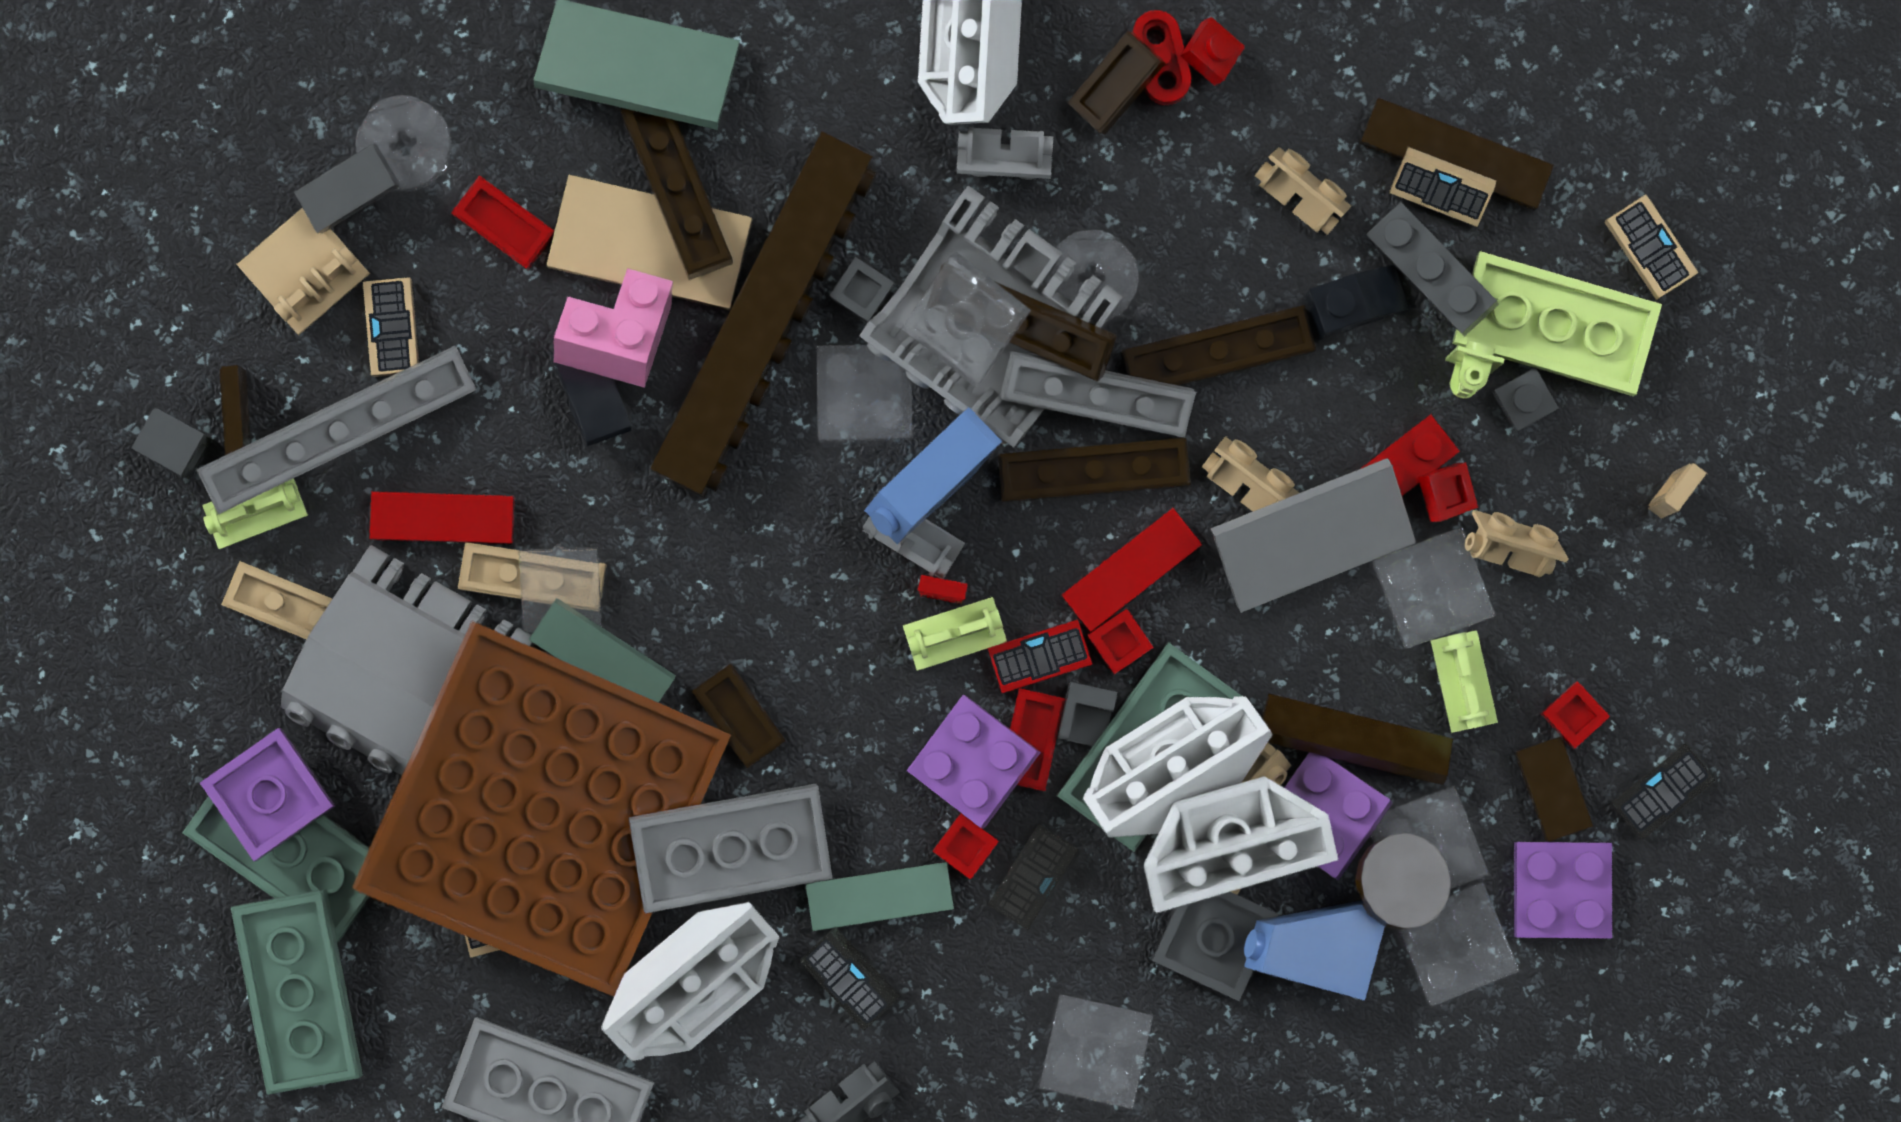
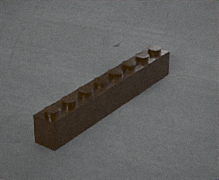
[650,131,877,498]

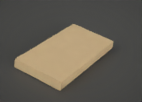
[546,175,752,311]

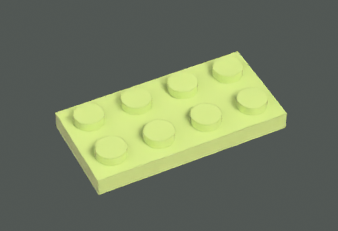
[1452,251,1662,396]

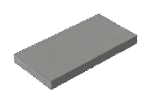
[1211,458,1416,613]
[628,784,833,913]
[441,1017,655,1122]

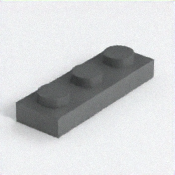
[1366,202,1499,337]

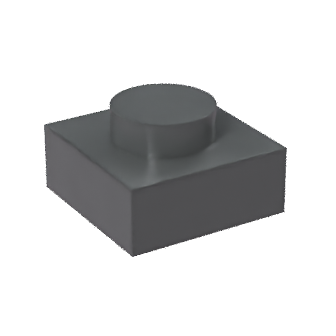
[829,257,895,323]
[1492,367,1559,433]

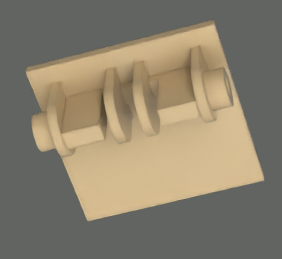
[237,208,370,335]

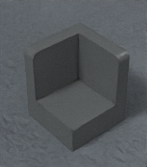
[131,408,213,480]
[1057,682,1118,746]

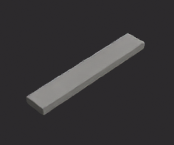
[196,346,477,514]

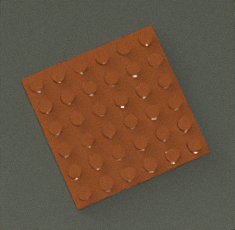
[352,621,731,997]

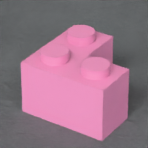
[554,268,673,388]

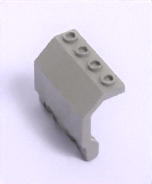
[859,186,1123,447]
[280,545,534,775]

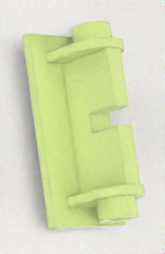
[1445,341,1504,399]
[202,478,308,549]
[903,597,1007,671]
[1430,630,1498,733]

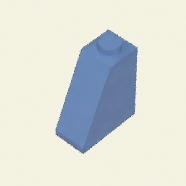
[864,407,1002,544]
[1244,900,1385,1000]

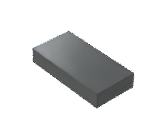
[294,144,400,234]

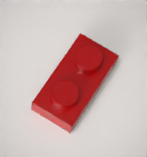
[1360,414,1460,496]

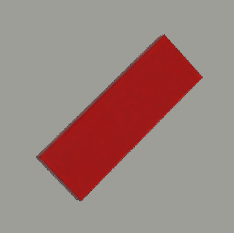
[369,492,515,544]
[1061,508,1202,633]

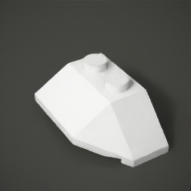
[918,0,1022,125]
[1083,697,1272,837]
[1144,776,1338,913]
[601,902,779,1061]

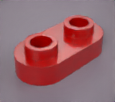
[1133,10,1191,105]

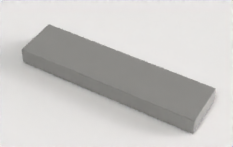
[1000,351,1196,438]

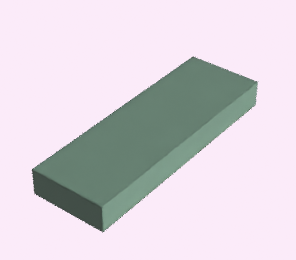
[529,598,676,703]
[806,862,954,931]

